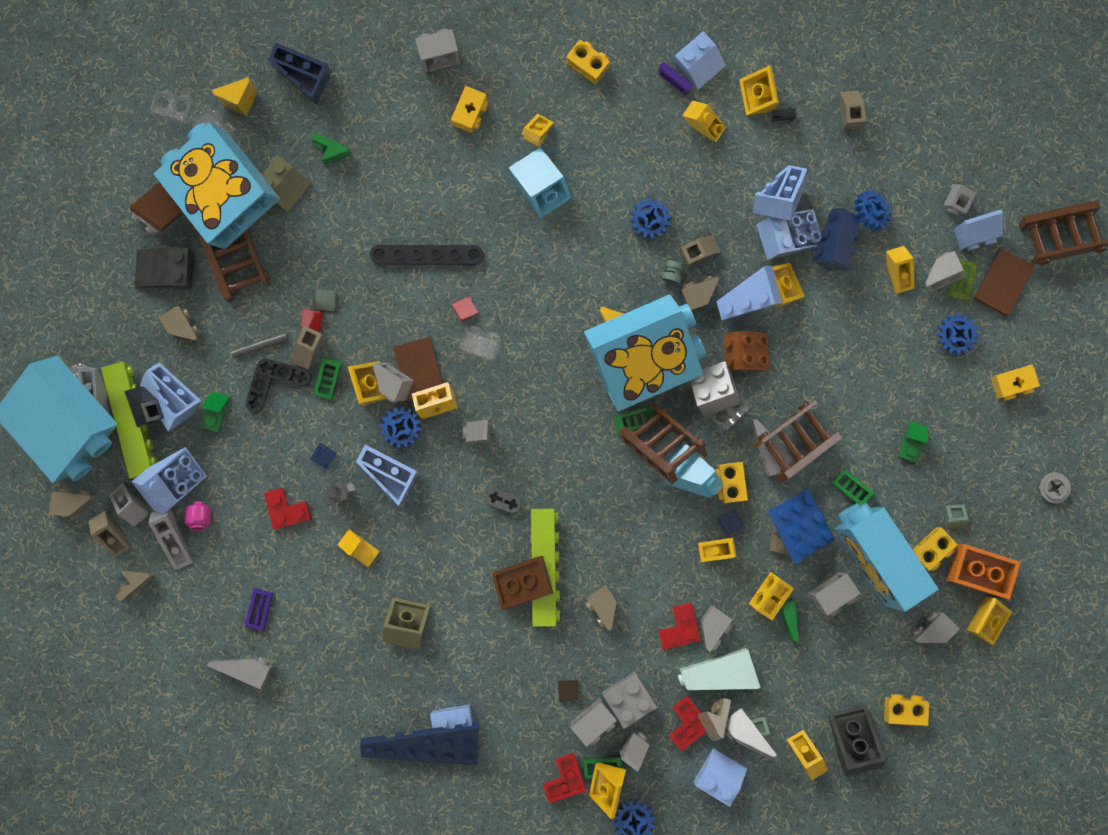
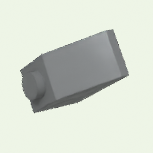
[926,251,966,293]
[373,362,414,403]
[109,482,148,527]

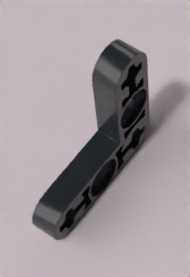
[245,359,312,413]

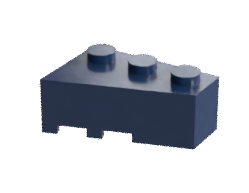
[268,43,331,105]
[812,208,860,271]

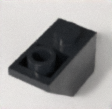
[124,386,164,428]

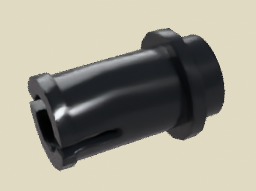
[772,106,796,122]

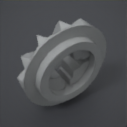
[1038,472,1071,503]

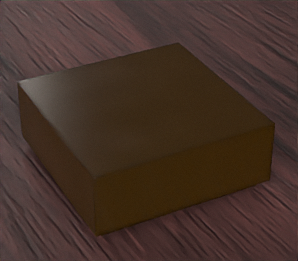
[558,680,578,701]

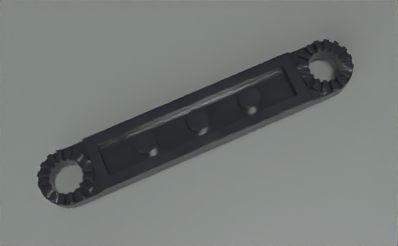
[370,245,484,265]

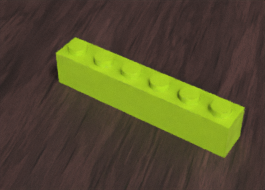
[101,361,158,479]
[531,509,560,627]

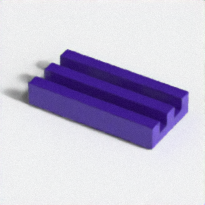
[658,61,692,96]
[245,588,274,631]

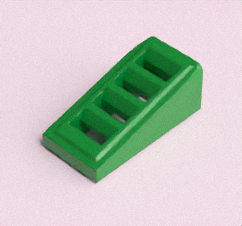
[313,357,343,400]
[613,406,657,436]
[832,469,875,505]
[780,599,799,642]
[583,755,626,779]

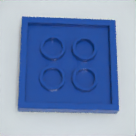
[767,488,835,564]

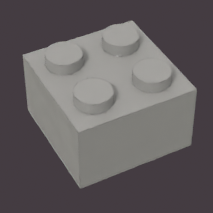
[415,29,461,73]
[690,361,740,416]
[807,572,860,616]
[602,671,657,728]
[571,698,617,747]

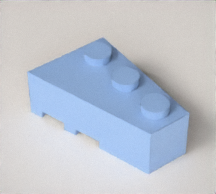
[753,165,807,221]
[717,266,782,320]
[140,362,201,432]
[356,445,419,506]

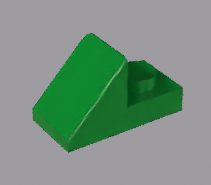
[311,132,351,165]
[200,391,230,433]
[898,421,928,463]

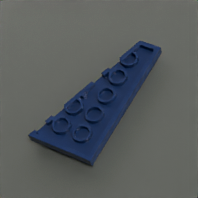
[360,722,479,765]

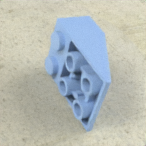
[756,209,821,260]
[132,447,207,514]

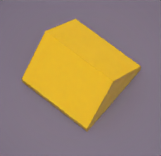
[739,66,779,116]
[212,78,258,116]
[772,262,805,308]
[348,361,386,406]
[967,596,1012,646]
[589,763,626,819]

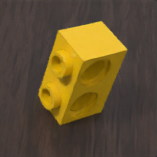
[566,39,610,85]
[715,462,748,503]
[913,527,958,571]
[749,572,794,620]
[884,694,929,726]

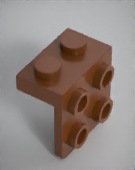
[723,331,769,372]

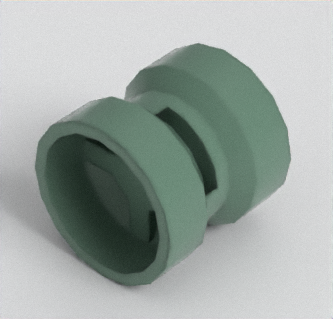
[662,260,685,285]

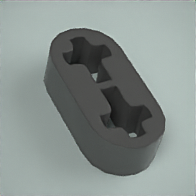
[486,488,521,513]

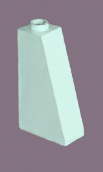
[678,648,760,690]

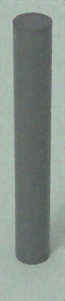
[231,333,288,358]

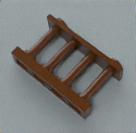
[1019,200,1108,266]
[196,227,271,303]
[753,400,842,483]
[619,403,708,484]

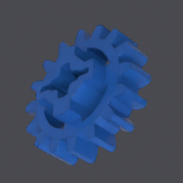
[853,190,892,231]
[630,198,671,240]
[935,314,980,356]
[380,407,422,448]
[613,799,655,835]

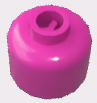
[185,501,211,531]

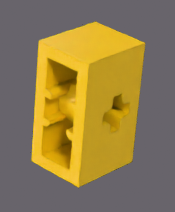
[451,86,489,134]
[990,364,1040,401]
[412,382,458,419]

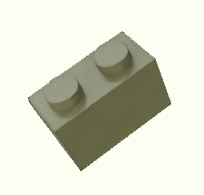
[262,156,312,213]
[382,598,430,649]

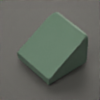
[316,289,337,312]
[945,504,969,529]
[751,717,771,741]

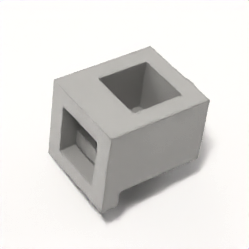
[944,184,976,215]

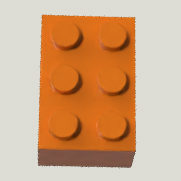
[946,544,1021,600]

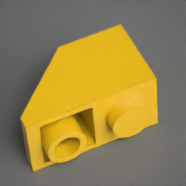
[682,101,727,142]

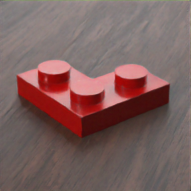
[264,488,312,530]
[658,602,701,650]
[669,695,706,751]
[543,752,586,803]

